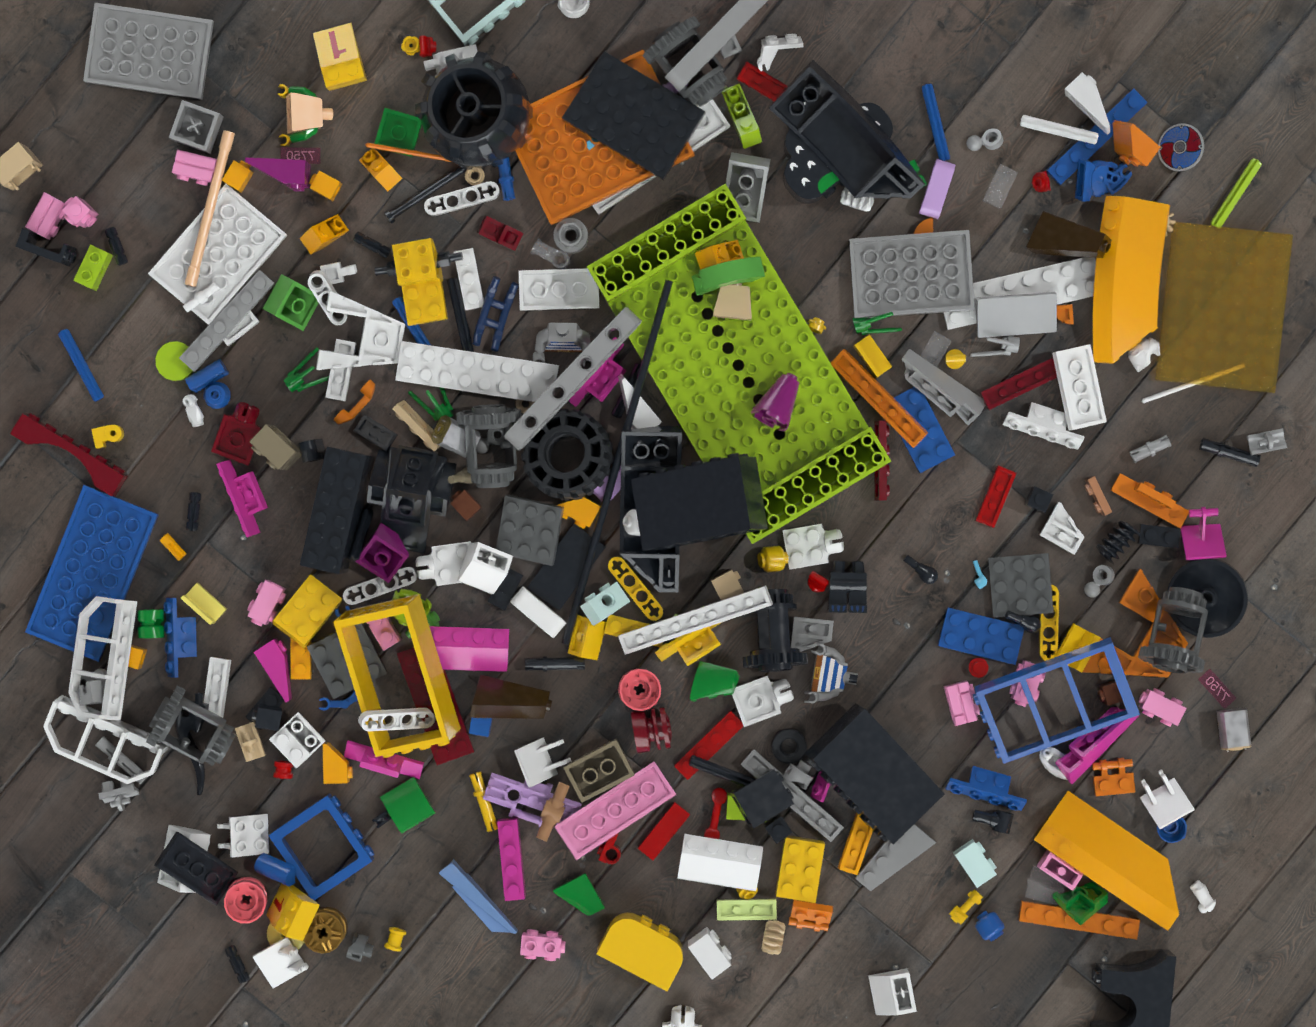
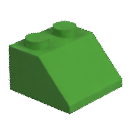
[263,274,319,331]

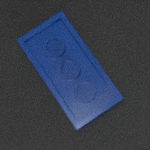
[894,387,955,473]
[938,607,1024,665]

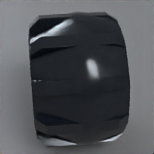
[415,51,533,170]

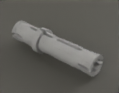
[95,736,147,784]

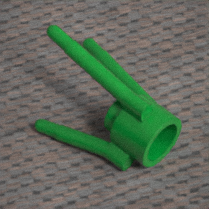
[852,312,902,336]
[284,347,329,392]
[408,387,453,422]

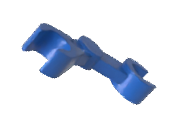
[319,691,358,711]

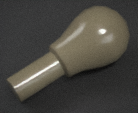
[448,467,472,484]

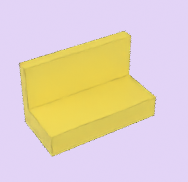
[181,583,227,625]

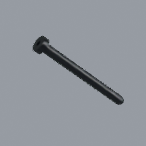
[384,166,467,224]

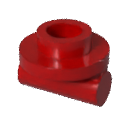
[419,36,436,57]
[1032,171,1051,192]
[807,571,830,592]

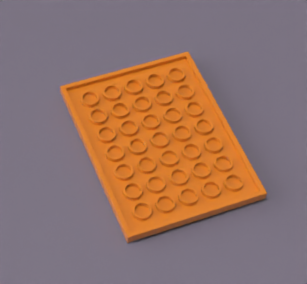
[516,50,695,225]

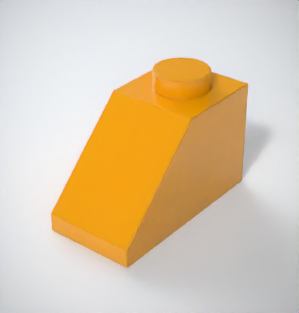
[323,742,353,784]

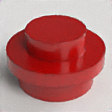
[968,658,989,678]

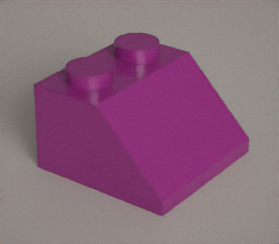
[355,523,409,583]

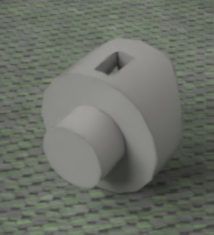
[783,760,813,790]

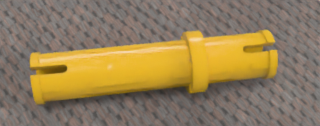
[469,771,498,832]

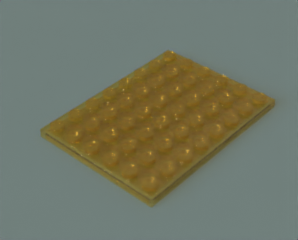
[1155,222,1293,393]

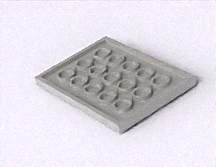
[83,3,214,100]
[849,230,975,318]

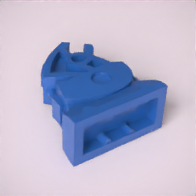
[1075,159,1132,202]

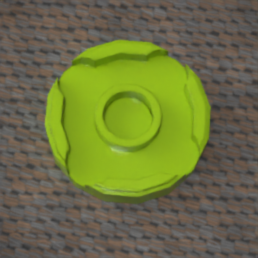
[155,341,193,381]

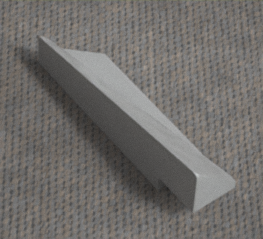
[902,349,986,425]

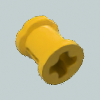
[384,927,406,951]

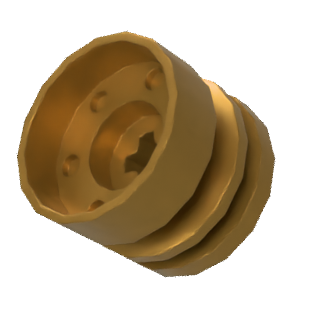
[303,907,348,954]

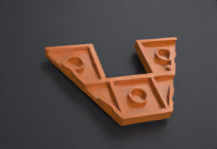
[1083,569,1188,678]

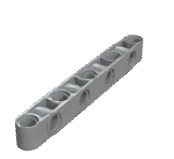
[504,307,642,451]

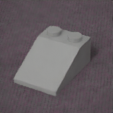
[726,152,771,223]

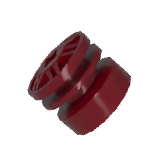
[631,707,672,753]

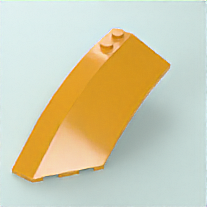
[1093,196,1170,364]
[1034,791,1179,931]

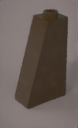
[1026,211,1111,258]
[470,675,552,719]

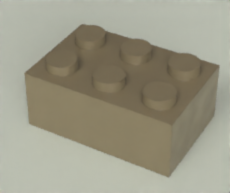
[250,424,301,470]
[563,738,635,803]

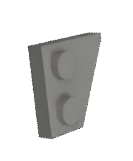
[790,616,834,652]

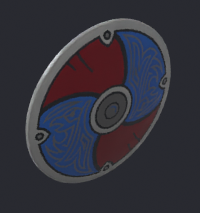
[1158,123,1204,171]

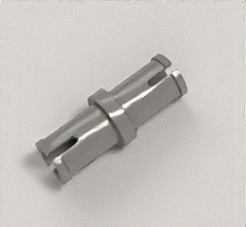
[1130,435,1171,463]

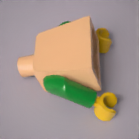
[278,84,333,146]

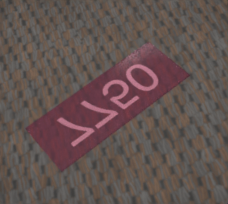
[281,147,320,164]
[1198,669,1236,709]

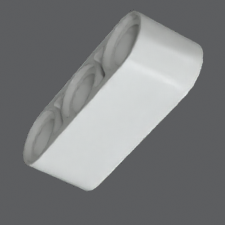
[308,270,348,325]
[510,586,566,638]

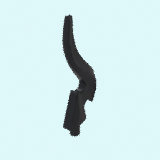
[175,693,209,796]

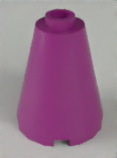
[751,373,800,431]

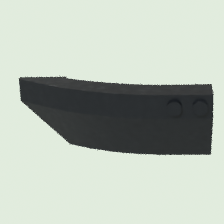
[769,60,925,198]
[620,426,682,592]

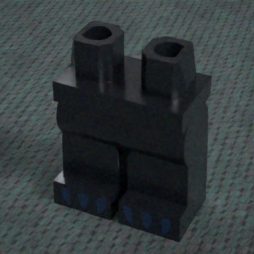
[828,561,867,613]

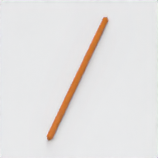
[365,143,451,162]

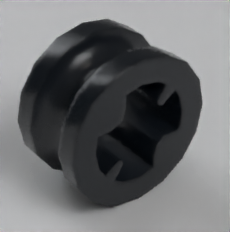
[372,810,392,828]

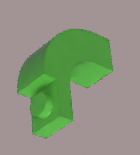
[692,257,765,295]

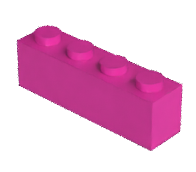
[497,817,526,901]

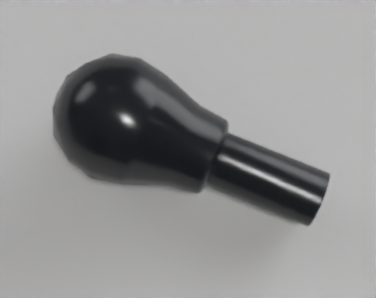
[903,555,938,584]
[1005,610,1041,633]

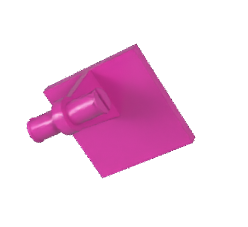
[1181,507,1227,560]

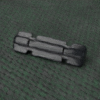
[105,227,128,266]
[353,232,391,258]
[186,492,201,531]
[225,945,250,984]

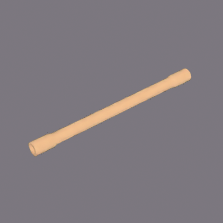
[184,130,235,287]

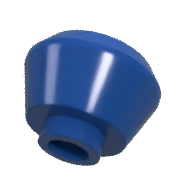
[204,382,231,409]

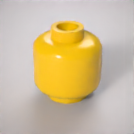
[758,546,788,573]

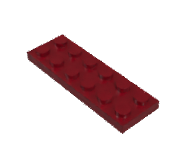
[397,648,475,765]

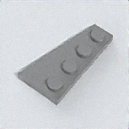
[855,824,936,891]

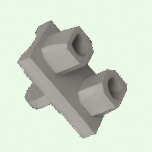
[1247,429,1287,455]
[98,776,139,811]

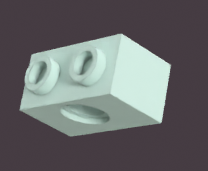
[580,582,630,626]

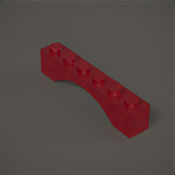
[10,412,128,496]

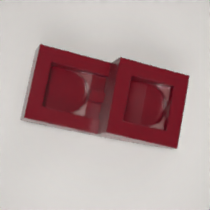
[477,215,523,251]

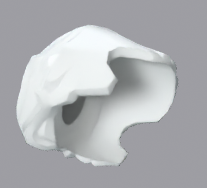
[557,0,590,18]
[1128,338,1160,372]

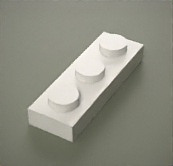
[454,248,484,311]
[325,339,357,401]
[204,657,231,718]

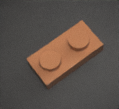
[1084,476,1112,516]

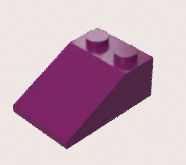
[245,157,311,192]

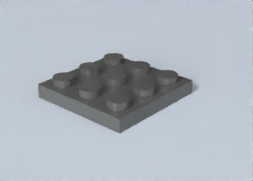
[496,494,564,566]
[988,553,1054,617]
[307,623,387,699]

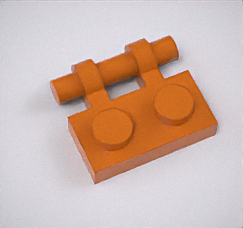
[1092,758,1135,796]
[788,900,833,932]

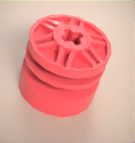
[618,669,661,711]
[224,877,268,923]

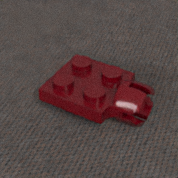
[211,402,262,465]

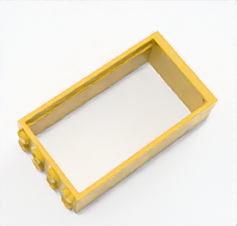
[333,594,461,758]

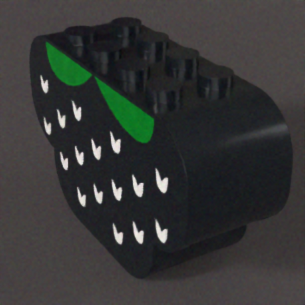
[783,103,893,204]

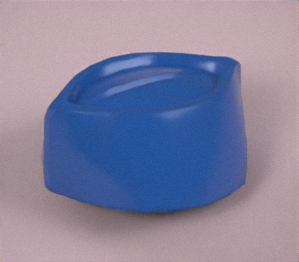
[1157,817,1187,843]

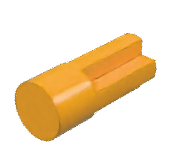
[160,533,187,561]

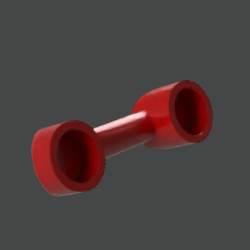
[704,787,727,839]

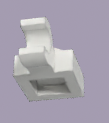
[320,262,357,284]

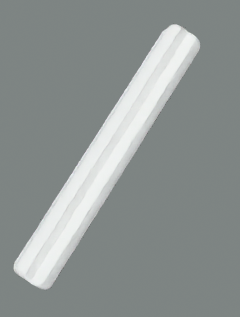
[1020,115,1099,144]

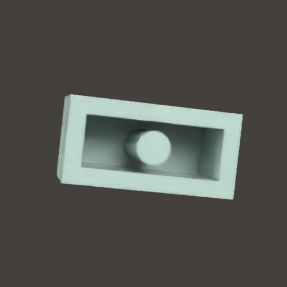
[953,839,997,888]

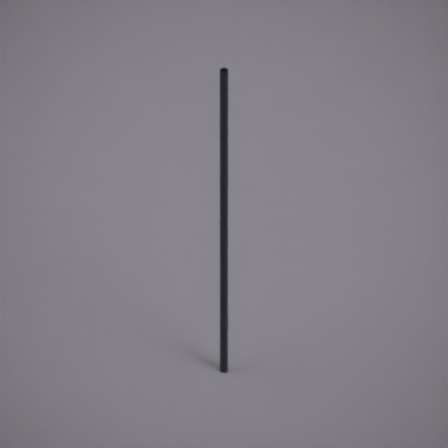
[562,279,673,645]

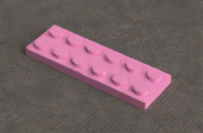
[555,762,676,860]

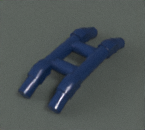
[472,276,519,352]

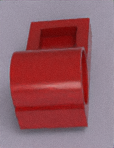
[597,833,621,864]

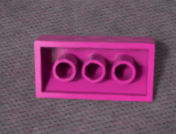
[429,626,509,672]

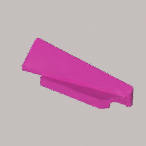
[1055,707,1139,784]

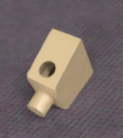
[713,283,752,321]

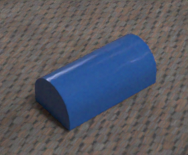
[185,359,229,393]
[254,853,295,886]

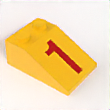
[313,23,367,91]
[266,883,320,941]

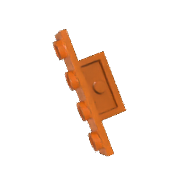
[1110,473,1189,529]

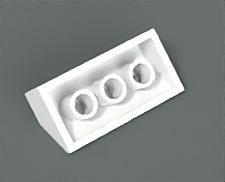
[677,834,763,891]

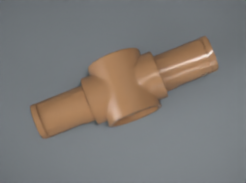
[536,782,570,842]

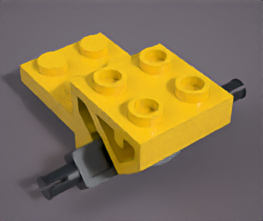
[374,238,463,326]

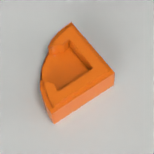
[914,218,933,234]
[1057,304,1074,325]

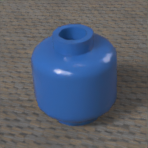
[975,911,1005,942]

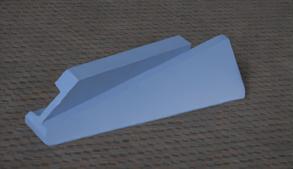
[439,859,518,934]

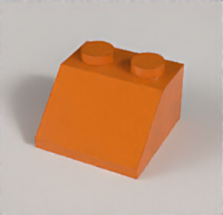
[1112,120,1161,167]

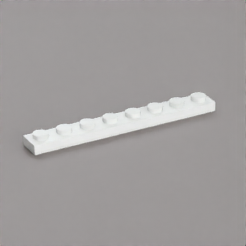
[618,585,773,655]

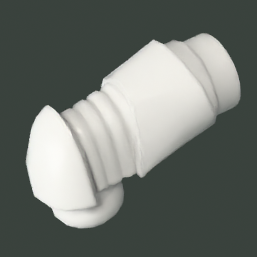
[183,394,204,427]
[1190,880,1216,913]

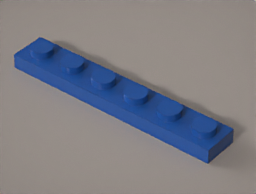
[1047,89,1148,185]

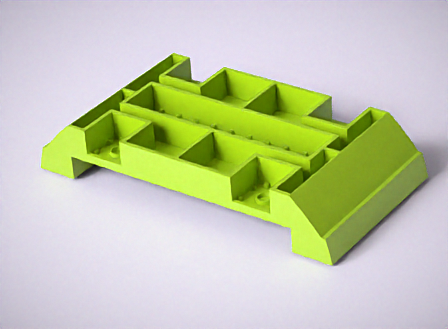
[587,184,891,544]

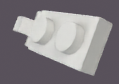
[423,44,477,73]

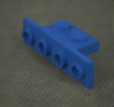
[164,598,197,678]
[945,766,1027,811]

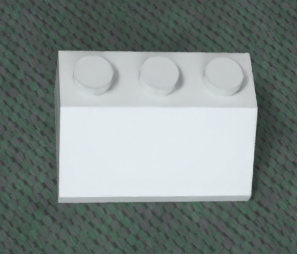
[157,825,210,893]

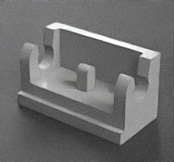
[79,679,106,706]

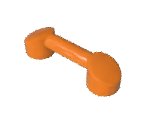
[333,379,375,425]

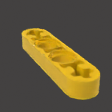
[608,556,663,621]
[1039,585,1059,661]

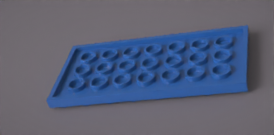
[25,485,159,662]

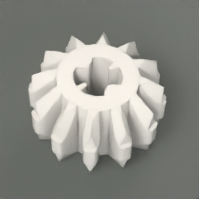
[840,187,875,212]

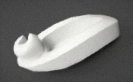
[1039,747,1067,780]

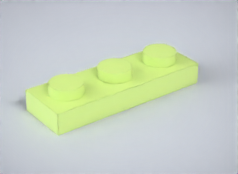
[717,899,777,920]

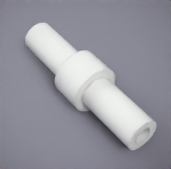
[183,282,220,313]

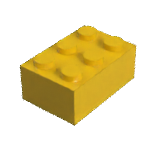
[273,574,342,648]
[775,835,825,903]

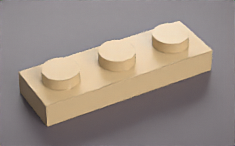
[393,400,441,451]

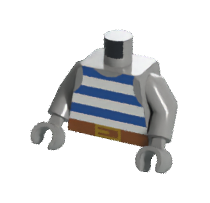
[533,323,592,366]
[804,642,858,704]

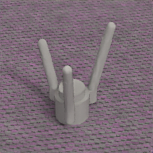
[970,335,1020,357]

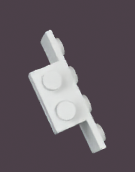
[1003,402,1084,450]

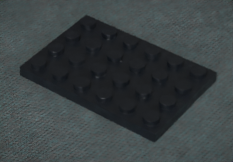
[562,51,706,181]

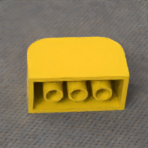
[596,912,683,991]

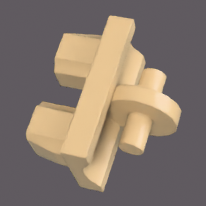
[235,722,266,762]

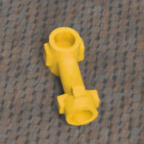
[949,889,983,925]

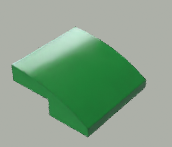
[380,777,435,833]

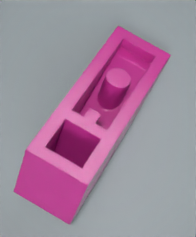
[254,638,292,702]

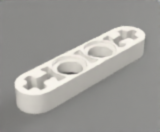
[424,181,500,216]
[343,567,418,605]
[358,708,435,731]

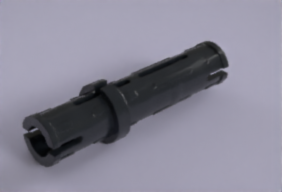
[1199,438,1261,467]
[525,656,585,672]

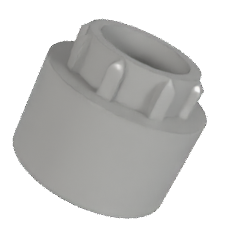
[554,218,588,254]

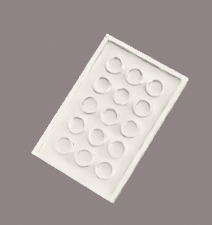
[148,184,287,325]

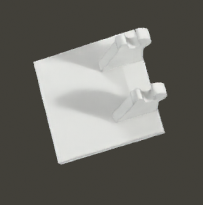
[757,34,804,71]
[514,737,572,788]
[1140,769,1195,829]
[217,814,269,857]
[253,937,309,988]

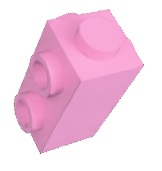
[62,196,99,228]
[247,580,286,626]
[1009,660,1046,707]
[1138,688,1187,727]
[520,929,566,961]

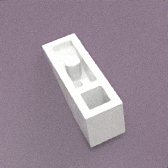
[1065,72,1110,135]
[618,374,662,429]

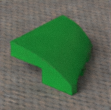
[690,661,740,702]
[553,872,605,916]
[1053,882,1108,925]

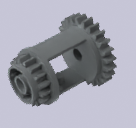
[643,16,728,107]
[456,404,521,488]
[1138,587,1208,674]
[146,685,236,766]

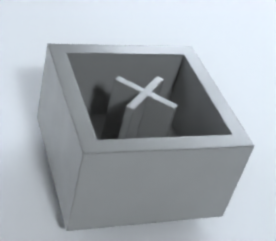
[169,100,224,154]

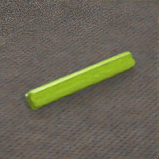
[1211,158,1262,229]

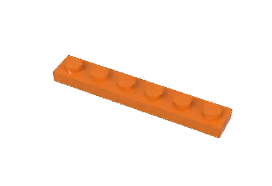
[831,349,928,448]
[1018,900,1140,940]

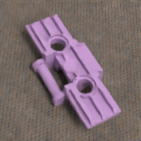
[483,773,582,827]

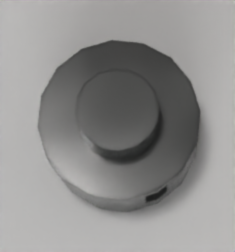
[346,933,374,962]

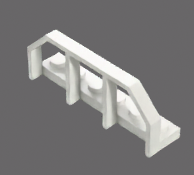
[68,596,137,720]
[43,695,169,784]

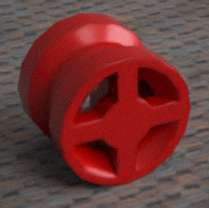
[273,761,294,779]

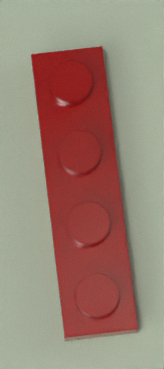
[674,711,743,780]

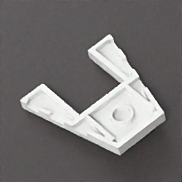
[316,290,405,370]

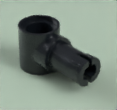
[972,809,1014,834]

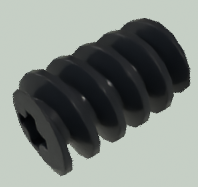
[1096,521,1141,564]

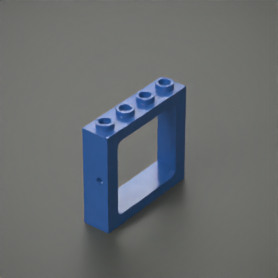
[268,794,374,900]

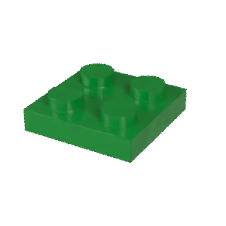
[374,108,422,158]

